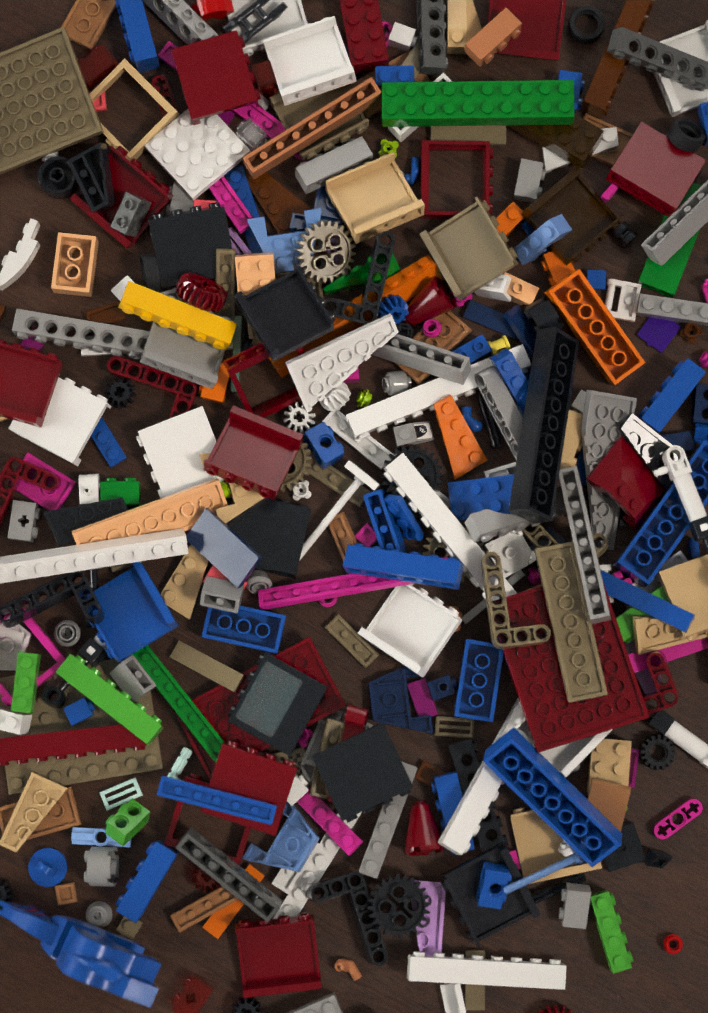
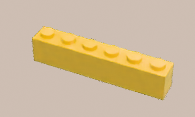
[118,281,237,350]

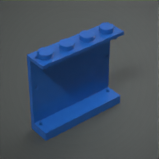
[78,561,179,663]

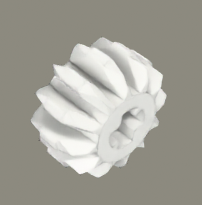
[319,382,351,412]
[283,402,316,434]

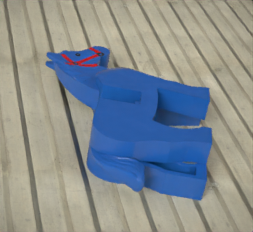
[0,900,161,1008]

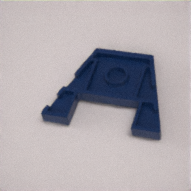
[289,185,345,232]
[369,666,433,734]

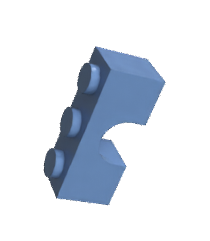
[514,214,572,265]

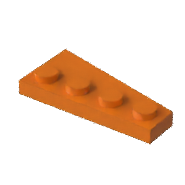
[433,394,488,480]

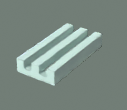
[100,777,143,810]

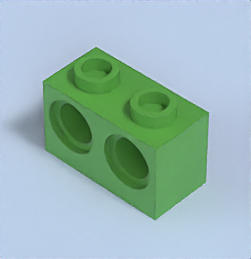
[105,798,150,846]

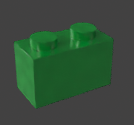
[100,478,141,506]

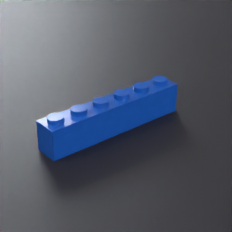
[343,543,463,590]

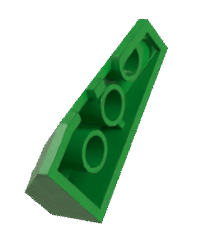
[323,252,400,295]

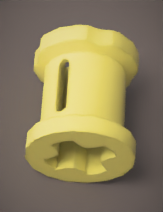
[487,335,511,356]

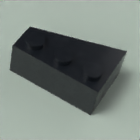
[67,143,116,213]

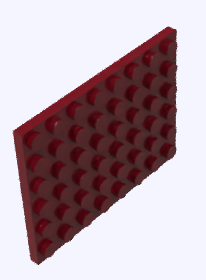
[492,579,649,753]

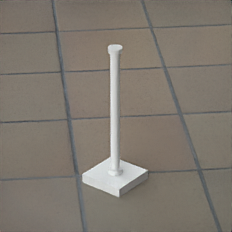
[300,461,381,560]

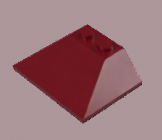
[586,436,666,531]

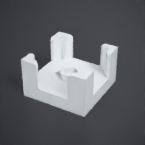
[484,530,537,578]

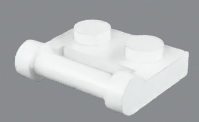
[605,279,642,322]

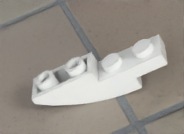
[0,219,40,291]

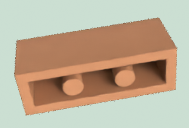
[464,8,522,67]

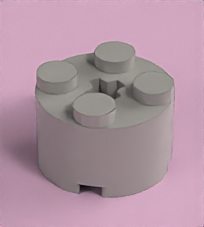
[84,847,119,887]

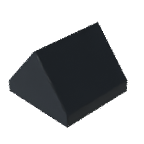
[645,848,672,869]

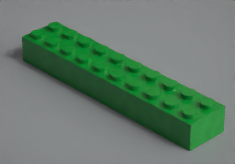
[382,80,574,127]

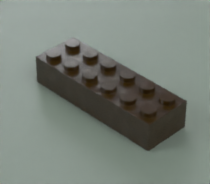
[503,75,604,169]

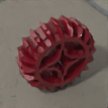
[176,273,227,312]

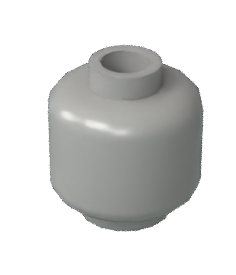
[382,370,411,396]

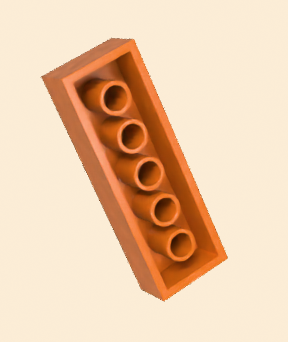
[544,269,646,385]

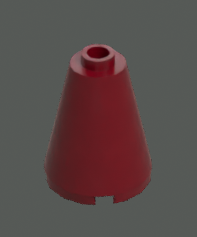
[405,277,457,325]
[405,801,444,856]

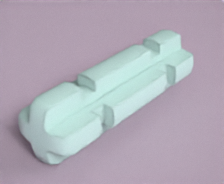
[168,747,192,779]

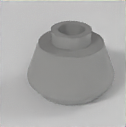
[246,570,272,594]
[54,620,81,647]
[86,901,113,928]

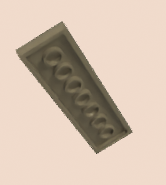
[534,542,608,703]

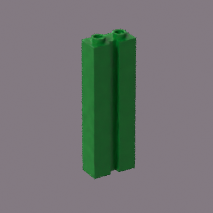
[637,183,703,298]

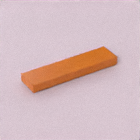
[202,864,265,939]

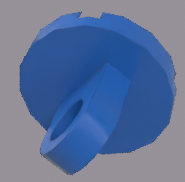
[28,848,68,887]

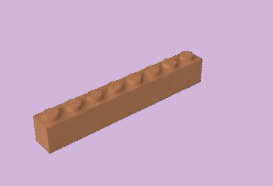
[242,77,382,179]

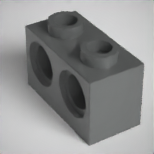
[110,192,152,237]

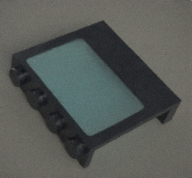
[228,652,329,756]

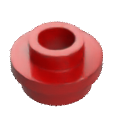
[663,934,683,954]

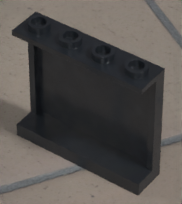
[149,202,232,288]
[234,263,335,362]
[228,498,312,579]
[312,722,413,822]
[440,842,541,947]

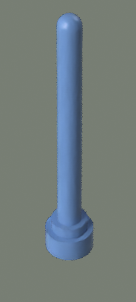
[503,851,586,894]

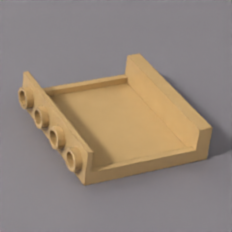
[326,152,425,244]
[654,554,708,641]
[509,798,602,884]

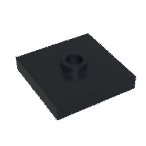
[604,822,646,872]

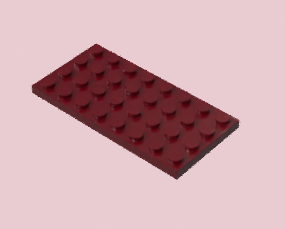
[175,637,347,779]

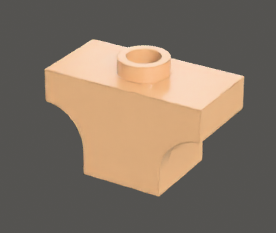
[504,272,539,305]

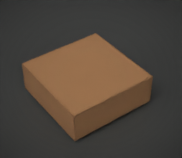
[55,882,78,906]

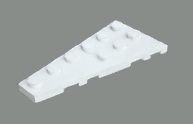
[285,313,398,413]

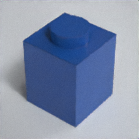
[63,698,96,726]

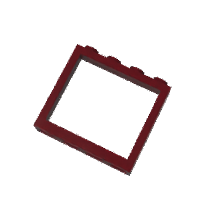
[420,140,493,219]
[223,343,305,418]
[164,773,251,866]

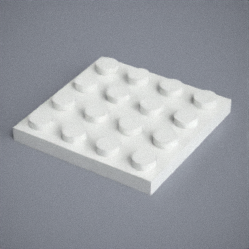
[145,109,251,201]

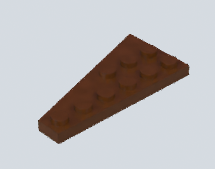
[245,171,341,262]

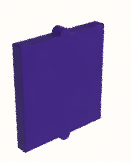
[636,317,681,354]

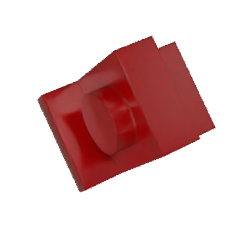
[190,0,234,21]

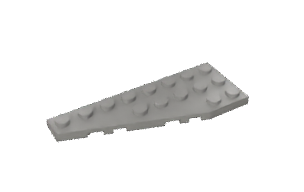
[581,390,637,550]

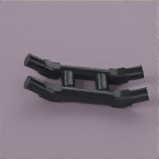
[220,0,288,43]

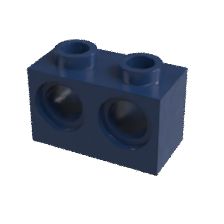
[690,384,708,425]

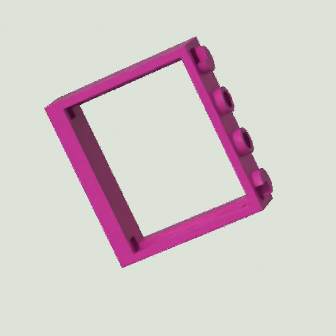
[0,607,66,707]

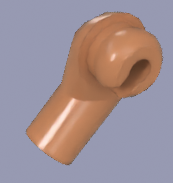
[334,958,362,981]

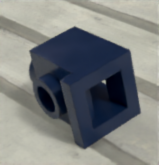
[427,675,458,701]

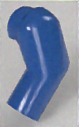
[404,157,421,185]
[462,407,483,432]

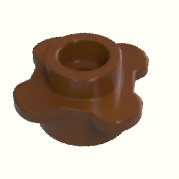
[680,323,703,343]

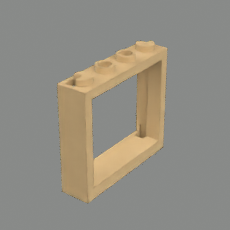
[90,59,180,159]

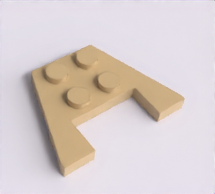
[199,453,264,523]

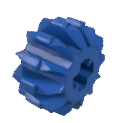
[377,294,409,325]

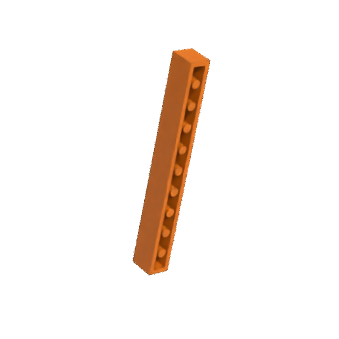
[269,255,443,378]

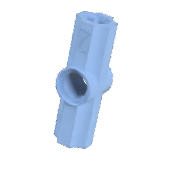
[71,827,132,847]

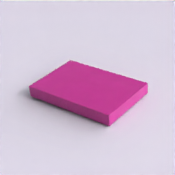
[7,453,77,511]

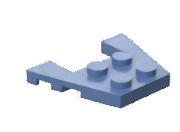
[247,208,322,273]
[242,802,320,872]

